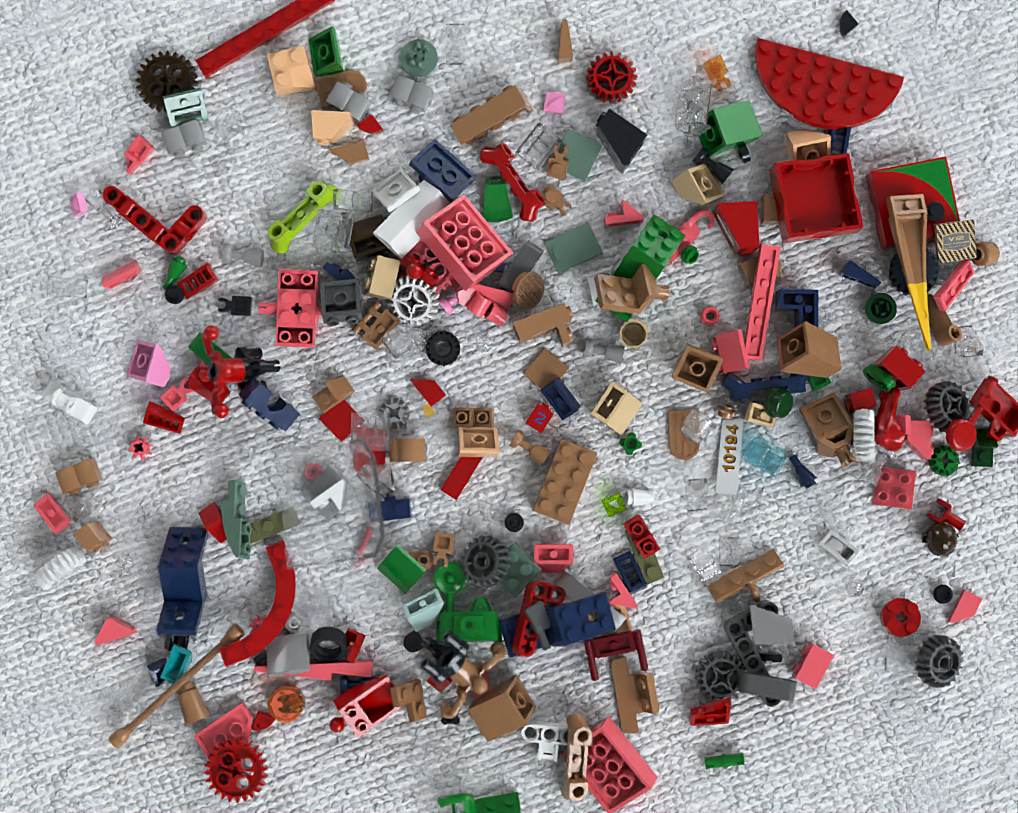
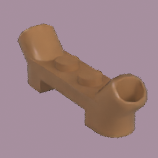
[561,713,592,801]

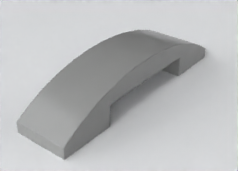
[555,571,626,634]

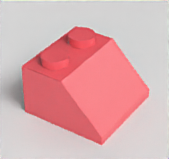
[711,329,749,374]

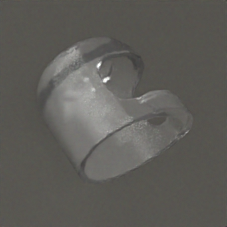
[680,409,717,443]

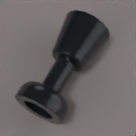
[692,146,734,184]

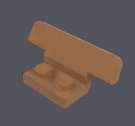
[611,656,660,733]

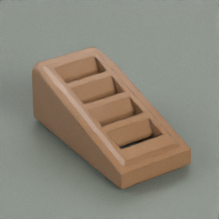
[558,19,573,64]

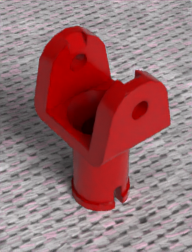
[926,498,966,531]

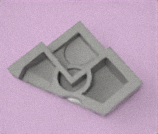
[750,604,794,645]

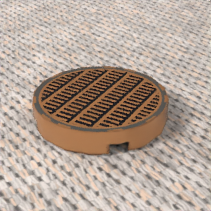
[512,271,545,309]

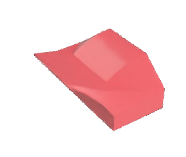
[534,544,573,573]

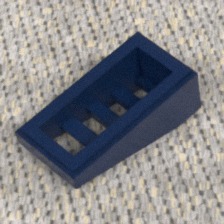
[828,127,851,155]
[838,261,881,288]
[613,551,647,595]

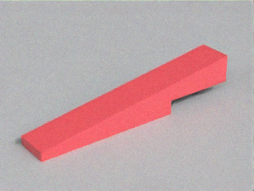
[254,659,374,681]

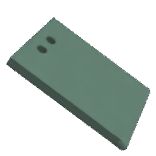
[544,222,603,274]

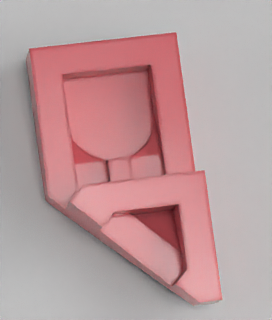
[124,135,155,174]

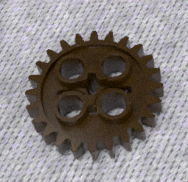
[135,50,199,114]

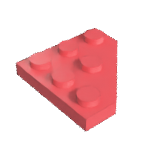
[194,702,254,782]

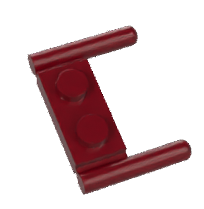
[583,629,648,681]

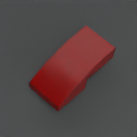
[623,514,661,559]

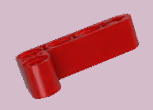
[512,581,566,657]

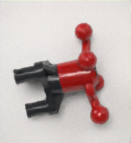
[199,325,281,419]

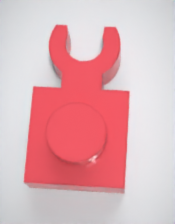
[159,378,194,412]

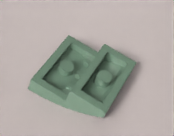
[558,129,602,182]

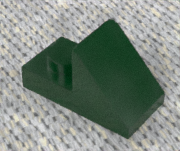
[971,428,998,467]

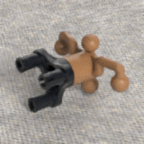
[420,631,505,719]

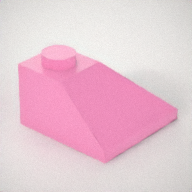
[127,340,170,387]

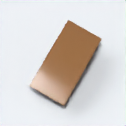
[453,408,494,427]

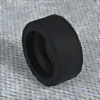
[310,627,348,663]

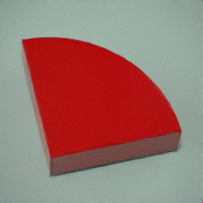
[357,114,383,134]
[252,710,276,731]

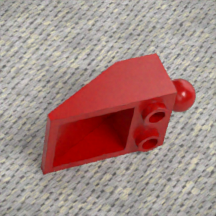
[329,675,403,738]

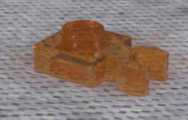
[702,54,731,91]

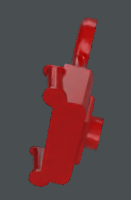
[945,376,1018,451]

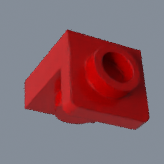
[345,628,366,663]

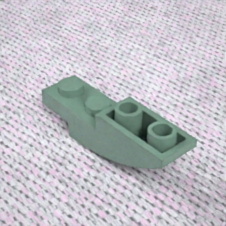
[221,480,252,559]

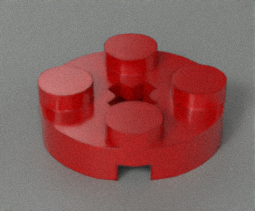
[880,598,921,637]

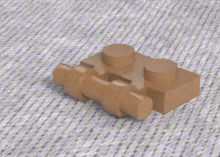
[352,301,401,351]

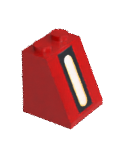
[712,201,760,257]

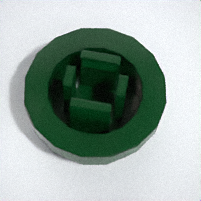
[865,293,897,324]
[765,387,793,418]

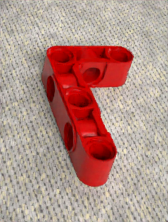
[103,186,207,254]

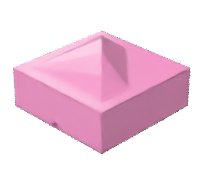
[543,92,566,115]
[70,193,87,217]

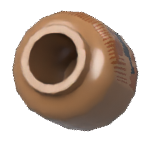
[971,241,1000,267]

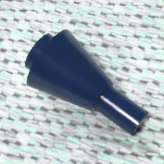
[789,454,817,489]

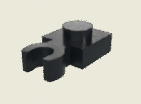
[218,296,252,317]

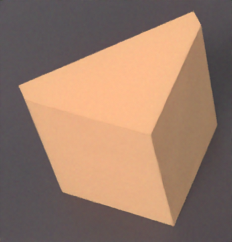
[459,427,500,457]

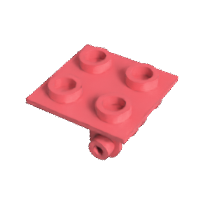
[873,466,916,509]

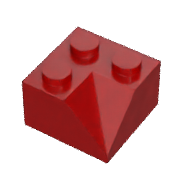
[873,346,926,391]

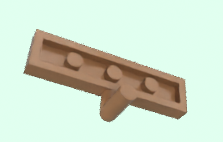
[706,549,784,603]

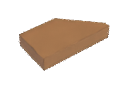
[330,140,370,165]

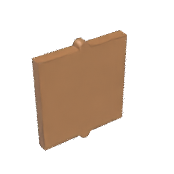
[523,348,569,389]

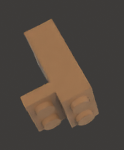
[513,303,573,348]

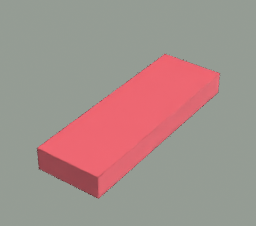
[934,259,975,312]

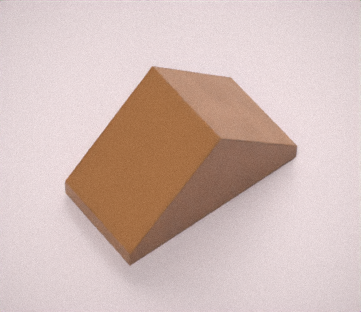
[760,191,779,225]

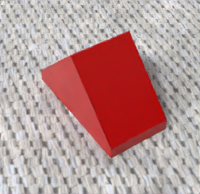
[199,501,227,543]

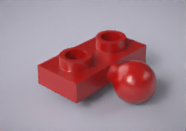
[400,255,439,286]

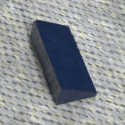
[540,377,581,420]

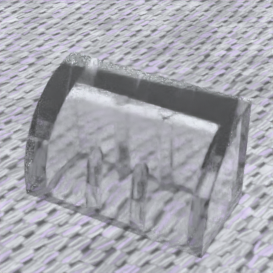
[516,122,562,170]

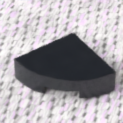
[839,10,859,38]
[759,652,782,662]

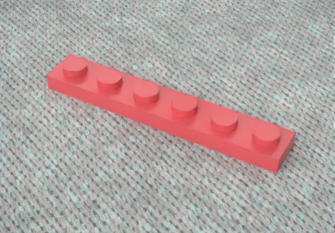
[744,244,781,361]

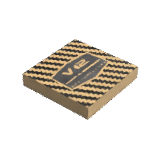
[934,219,977,263]

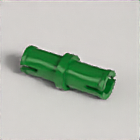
[704,752,745,769]

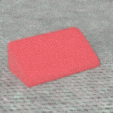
[102,260,142,290]

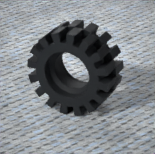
[425,331,460,366]

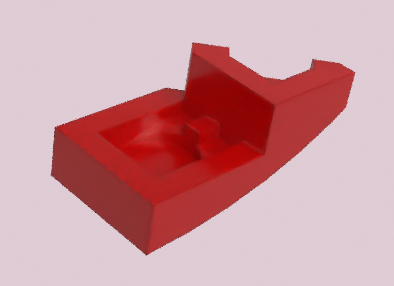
[410,378,446,407]

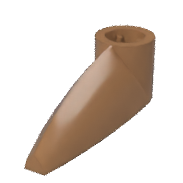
[927,294,962,346]

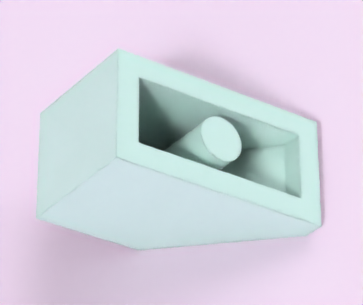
[402,588,444,632]

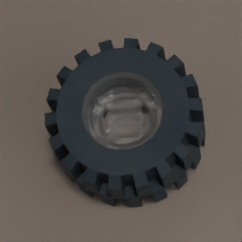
[889,248,939,296]

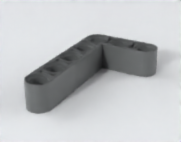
[724,600,780,707]

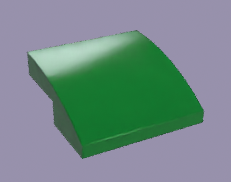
[377,544,426,594]

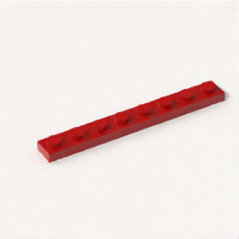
[195,0,335,78]

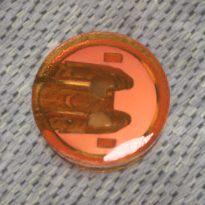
[268,684,305,723]

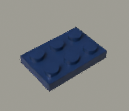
[409,139,477,203]

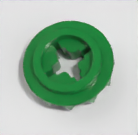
[928,445,960,476]

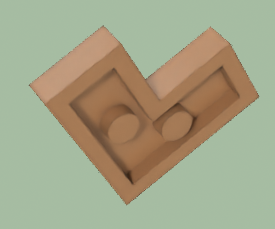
[390,679,427,722]

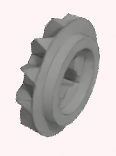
[379,398,410,428]

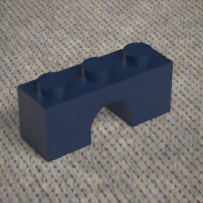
[238,377,300,432]

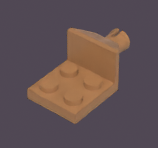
[594,264,670,314]
[799,392,856,467]

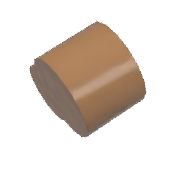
[389,439,426,462]

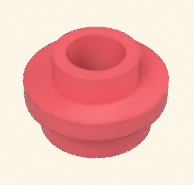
[700,306,720,326]

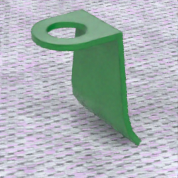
[483,176,513,222]

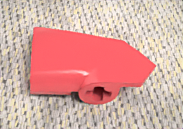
[458,284,514,326]

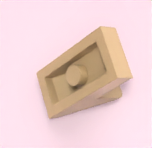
[744,402,776,428]

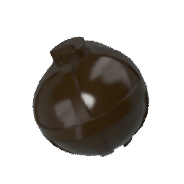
[921,523,959,556]

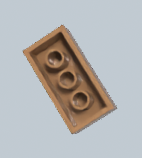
[533,439,597,525]

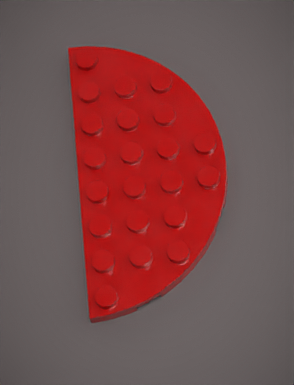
[755,38,904,130]

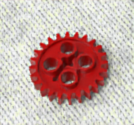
[204,737,269,803]

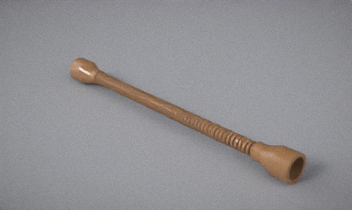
[109,623,245,748]

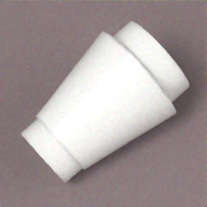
[625,488,654,507]

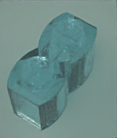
[741,436,788,477]

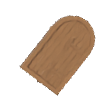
[315,71,367,109]
[668,410,700,460]

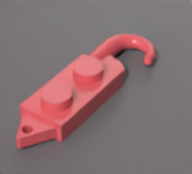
[668,209,715,263]

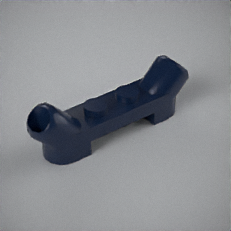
[721,372,810,401]

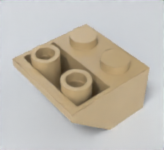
[362,255,400,300]
[590,381,642,436]

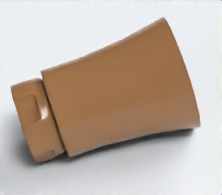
[177,681,211,726]

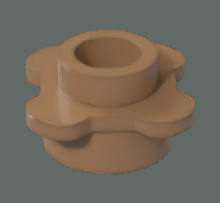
[717,404,736,420]

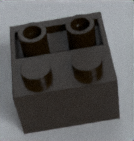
[346,214,391,262]

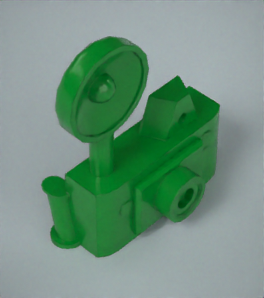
[433,562,504,643]

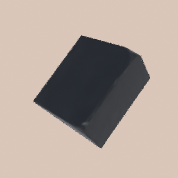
[164,635,189,651]

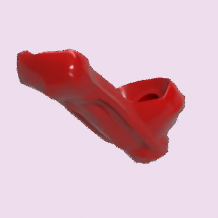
[874,387,905,451]

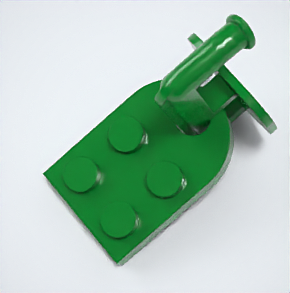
[437,792,521,813]

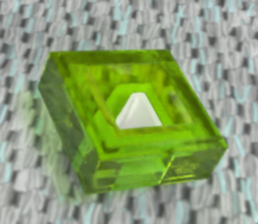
[601,492,627,517]

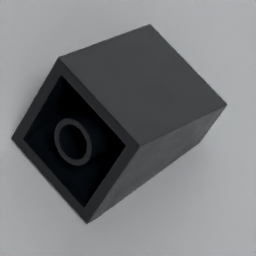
[596,109,648,174]

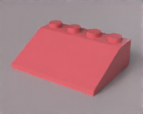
[416,195,513,291]
[561,717,658,813]

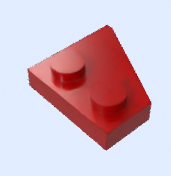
[689,697,731,726]

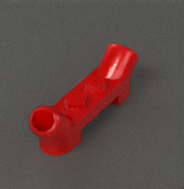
[480,142,545,222]

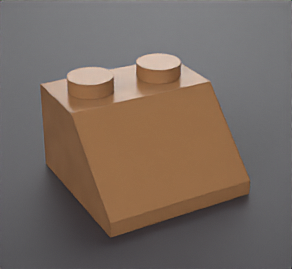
[672,344,724,393]

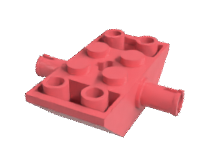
[258,269,322,348]

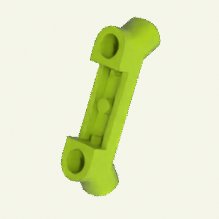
[268,181,340,254]

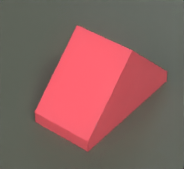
[94,616,138,646]

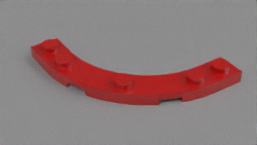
[219,540,296,668]

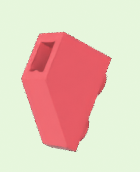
[904,421,934,459]

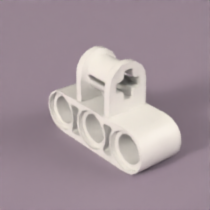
[41,379,99,424]
[521,721,568,762]

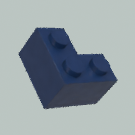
[775,289,819,328]

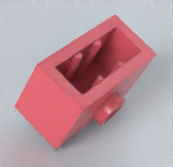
[792,642,834,689]

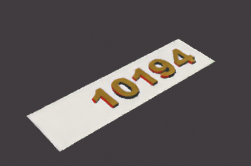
[716,420,743,495]

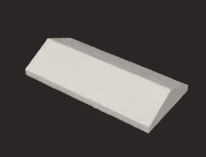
[373,180,450,260]

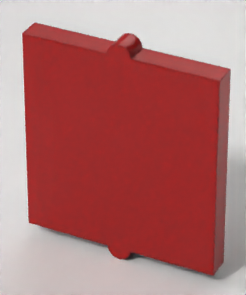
[318,400,364,442]

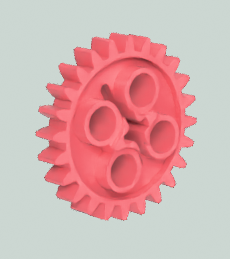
[398,240,454,295]

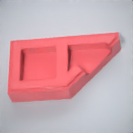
[948,590,982,623]

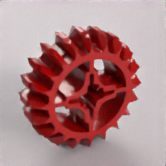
[586,51,637,104]

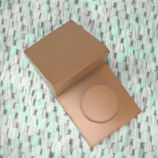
[312,376,355,414]

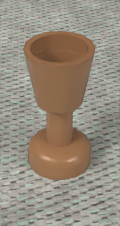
[509,430,551,466]

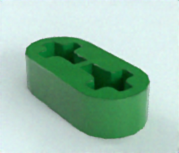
[863,364,896,392]

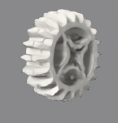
[389,275,440,325]
[854,409,875,461]
[34,547,86,590]

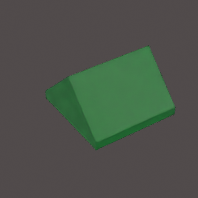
[308,26,344,76]

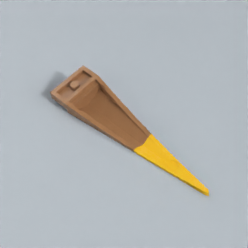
[886,194,931,351]

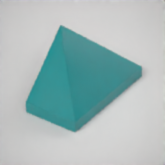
[160,644,192,684]

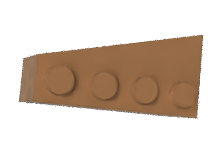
[450,85,534,147]

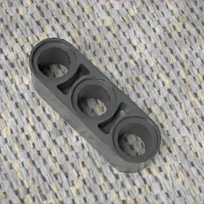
[497,240,544,293]
[738,671,797,702]

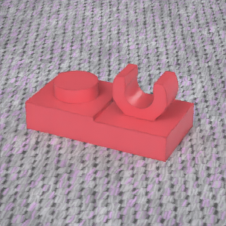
[33,493,71,534]

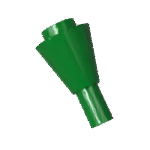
[163,255,188,289]

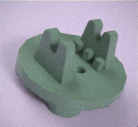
[400,39,438,77]

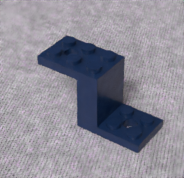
[156,527,209,636]
[499,592,616,658]

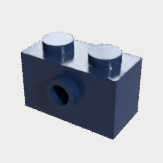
[370,496,413,522]

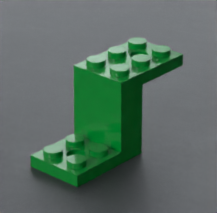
[595,214,686,322]

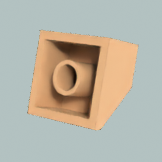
[267,46,316,97]

